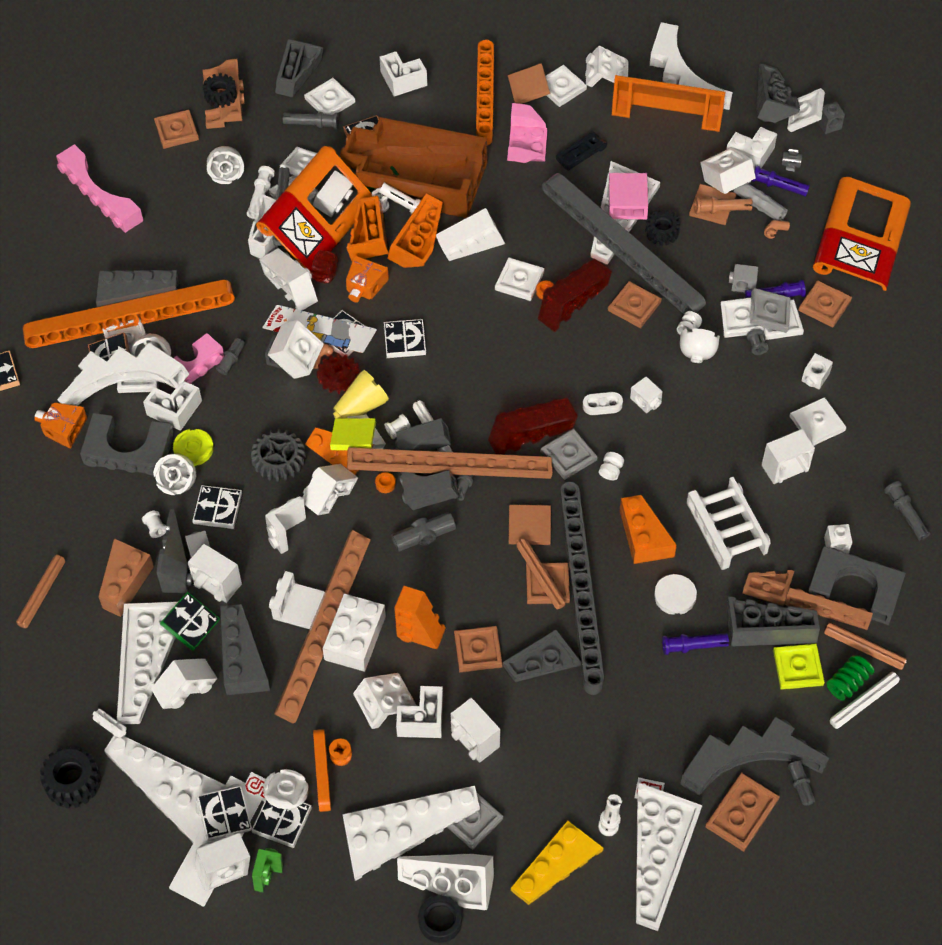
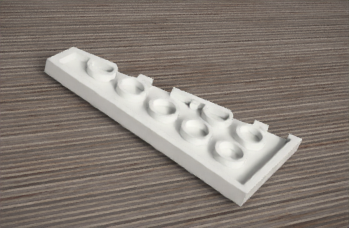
[591,161,660,265]
[104,735,225,843]
[636,782,702,931]

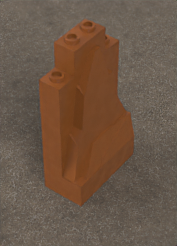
[340,117,488,218]

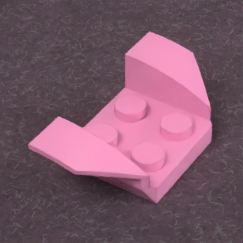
[507,103,547,163]

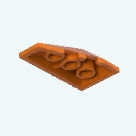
[387,193,443,268]

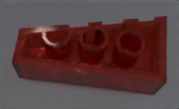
[538,259,612,332]
[488,398,578,455]

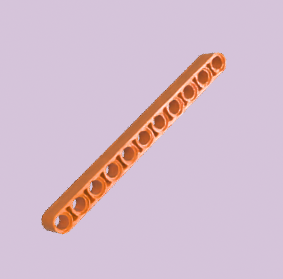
[23,280,235,348]

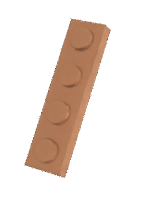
[785,588,873,630]

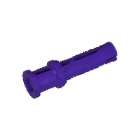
[752,165,810,197]
[745,280,806,298]
[662,633,729,655]

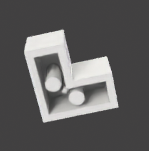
[380,52,427,96]
[727,127,777,171]
[143,381,202,431]
[302,464,358,515]
[151,659,217,709]
[396,686,443,738]

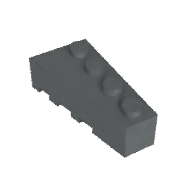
[96,270,180,307]
[726,596,820,646]
[220,604,270,695]

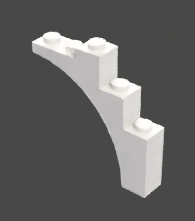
[650,22,733,110]
[58,343,189,406]

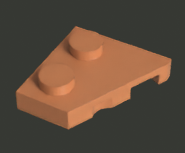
[742,570,794,606]

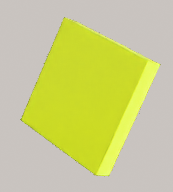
[330,418,376,450]
[773,644,825,690]

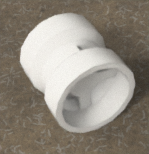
[677,311,702,335]
[599,452,624,480]

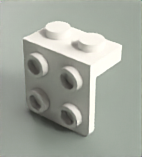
[585,46,628,87]
[265,496,306,554]
[269,571,325,629]

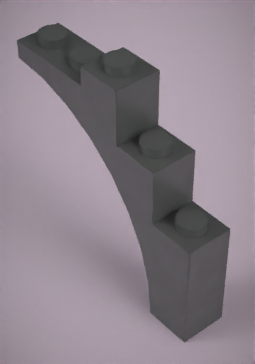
[681,717,829,796]

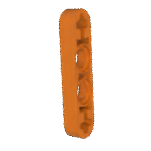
[313,729,331,812]

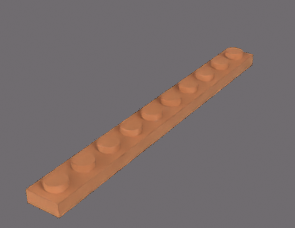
[347,448,552,479]
[274,530,371,724]

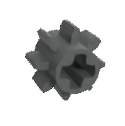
[781,148,802,171]

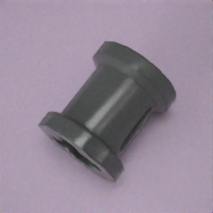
[747,329,769,355]

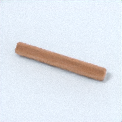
[517,539,566,609]
[16,555,65,628]
[825,623,907,670]

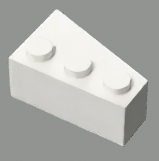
[248,194,278,258]
[436,208,505,261]

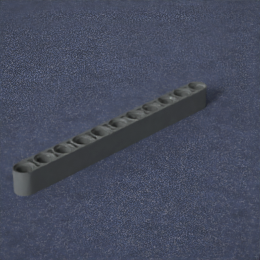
[542,173,706,314]
[560,482,604,695]

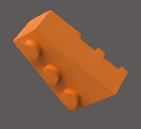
[347,196,389,261]
[620,495,676,564]
[395,586,446,649]

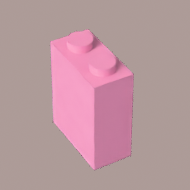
[608,173,648,220]

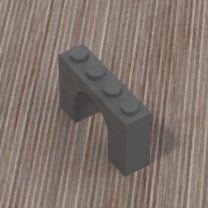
[80,413,174,475]
[395,418,459,510]
[808,547,906,625]

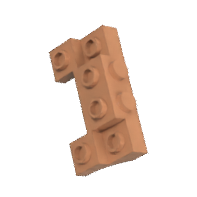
[203,59,245,129]

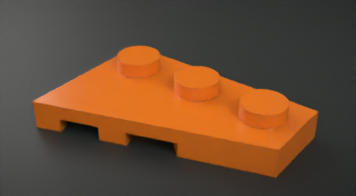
[305,427,375,475]

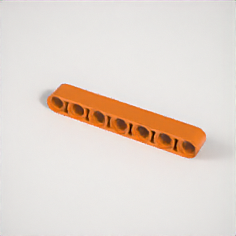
[476,40,494,146]

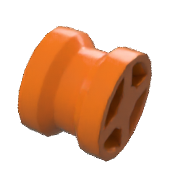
[329,738,352,766]

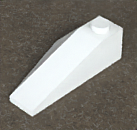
[397,854,494,910]

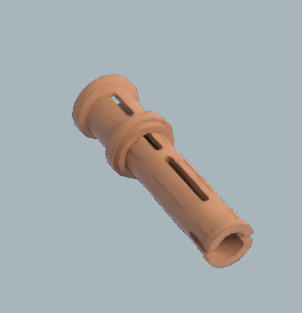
[694,197,752,214]

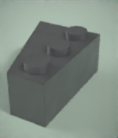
[275,39,323,97]

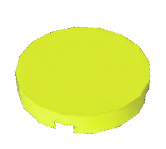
[173,429,214,466]

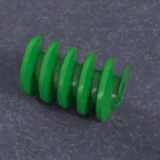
[827,655,875,701]

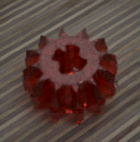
[311,250,338,284]

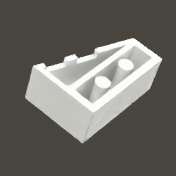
[259,248,318,311]

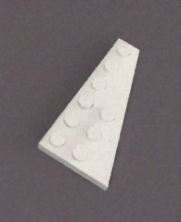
[117,602,178,724]
[343,786,480,881]

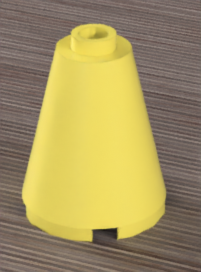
[333,370,389,418]

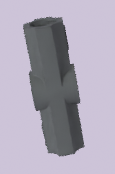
[391,512,456,552]

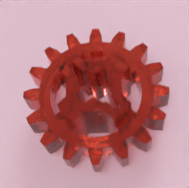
[317,353,360,394]

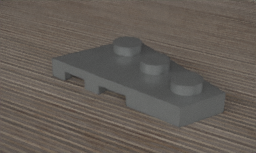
[503,630,581,682]

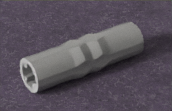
[733,183,788,221]

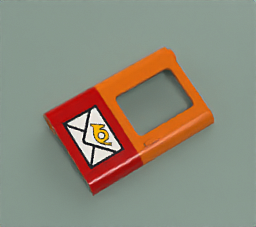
[256,146,372,275]
[813,177,911,291]

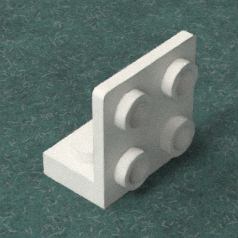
[353,673,417,729]

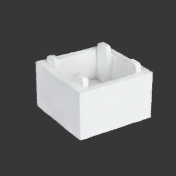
[700,147,755,194]
[268,320,324,379]
[762,429,815,484]
[188,544,242,603]
[451,698,500,763]
[195,833,250,891]

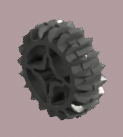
[251,429,306,482]

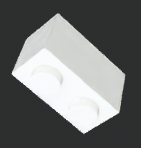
[313,170,353,217]

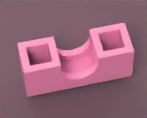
[173,333,224,389]

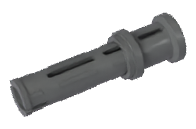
[283,112,339,129]
[884,481,930,541]

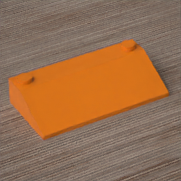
[612,75,726,132]

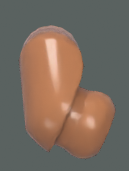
[764,220,790,239]
[313,344,334,369]

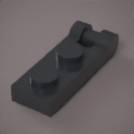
[556,132,607,171]

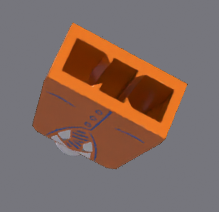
[346,256,389,302]
[35,403,87,449]

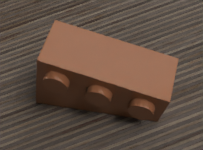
[99,539,154,617]

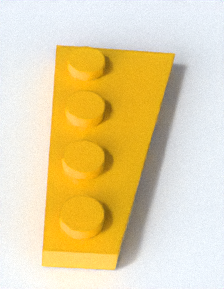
[511,821,604,905]

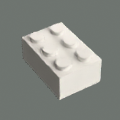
[323,594,386,672]

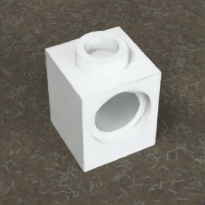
[802,353,833,389]
[630,377,662,413]
[824,524,852,554]

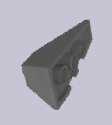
[756,63,800,123]
[156,509,193,593]

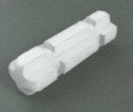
[93,709,127,738]

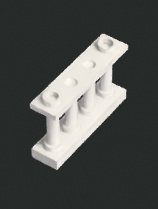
[687,477,770,570]

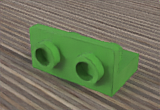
[252,848,283,892]

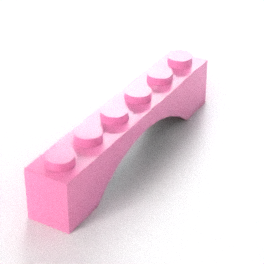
[56,144,143,233]

